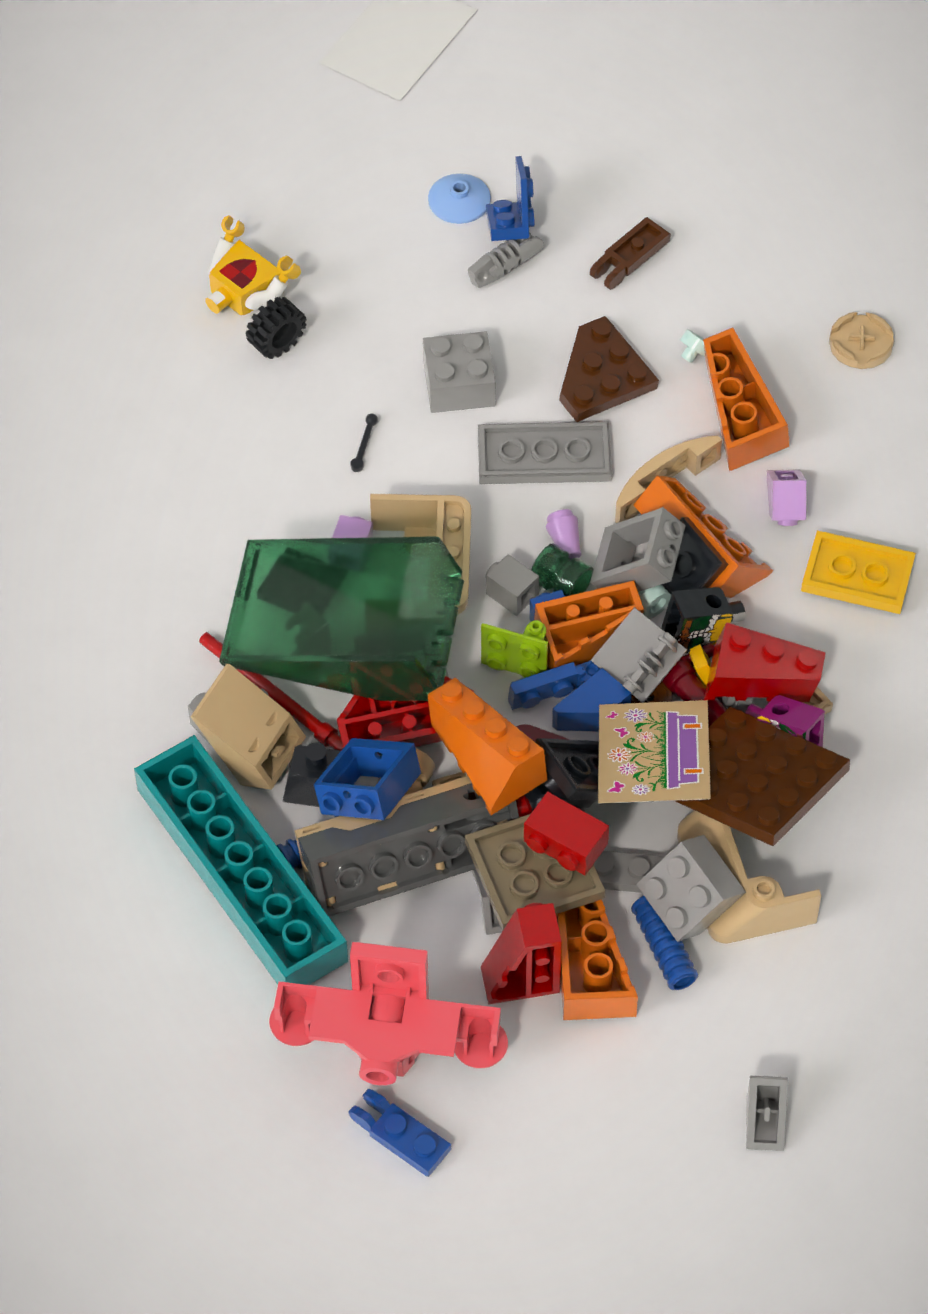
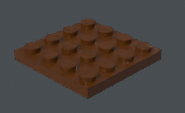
[675,706,850,846]

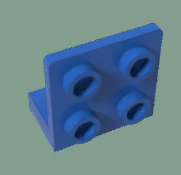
[486,156,535,241]

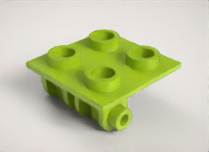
[481,620,548,678]

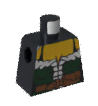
[661,587,746,653]

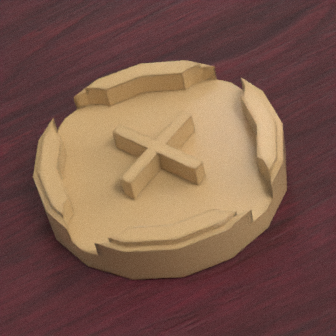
[829,312,894,369]

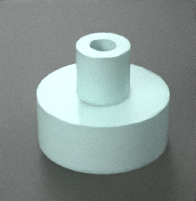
[680,329,705,363]
[638,585,671,619]

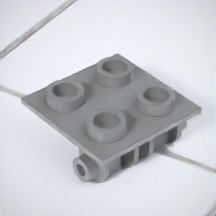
[591,607,687,703]

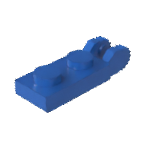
[348,1089,451,1177]

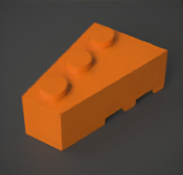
[534,580,644,670]

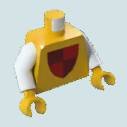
[205,215,301,315]

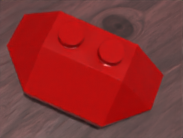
[337,668,474,755]

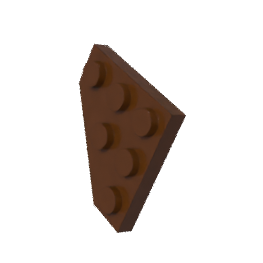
[559,316,659,422]

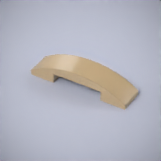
[615,436,722,523]

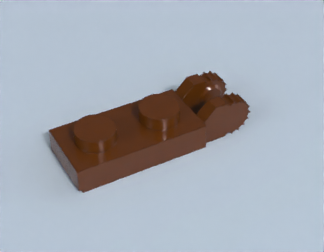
[589,217,671,290]

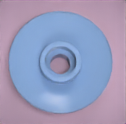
[428,174,491,224]

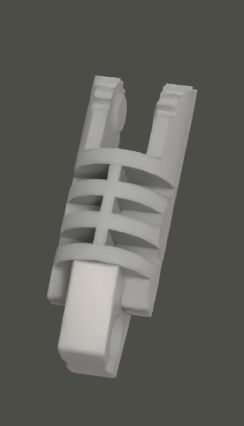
[468,233,544,288]

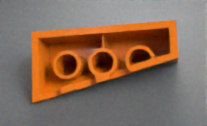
[634,475,773,598]
[427,678,547,815]

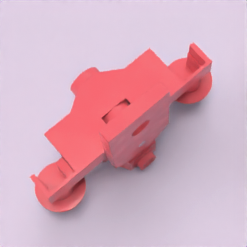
[269,942,508,1085]

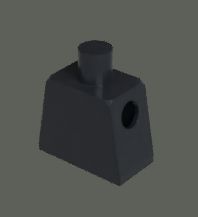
[283,743,349,807]

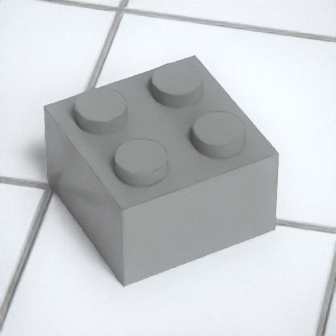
[423,331,496,413]
[636,835,746,942]

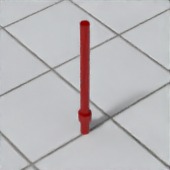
[199,632,343,751]

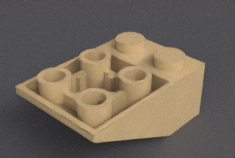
[191,664,306,790]

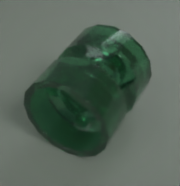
[531,543,594,597]

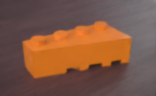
[556,899,638,1020]

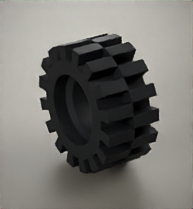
[245,297,307,359]

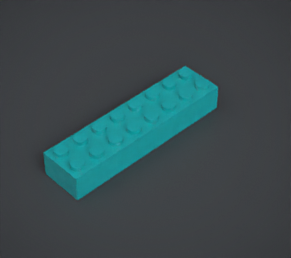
[134,735,348,985]

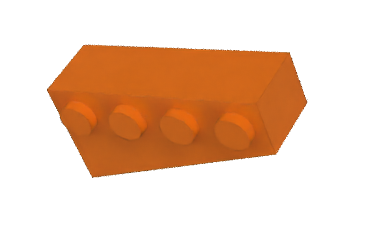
[703,328,789,471]

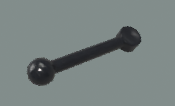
[350,413,378,472]

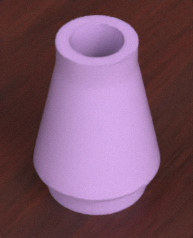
[546,509,582,562]

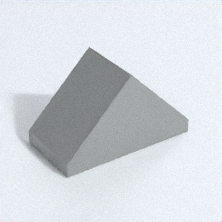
[746,1075,788,1151]

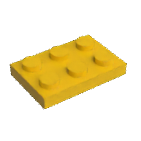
[801,530,916,614]

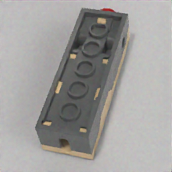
[294,776,532,916]

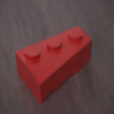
[704,622,826,702]
[480,903,562,1005]

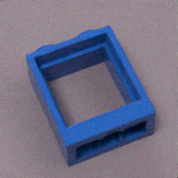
[314,738,421,820]

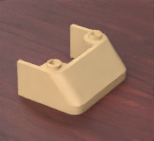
[364,494,471,636]
[677,810,821,944]

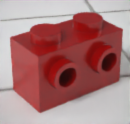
[524,792,609,876]

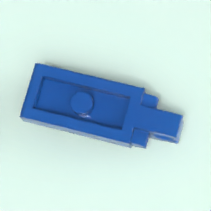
[508,661,600,710]

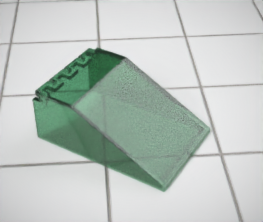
[219,536,464,701]

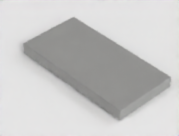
[478,422,612,484]

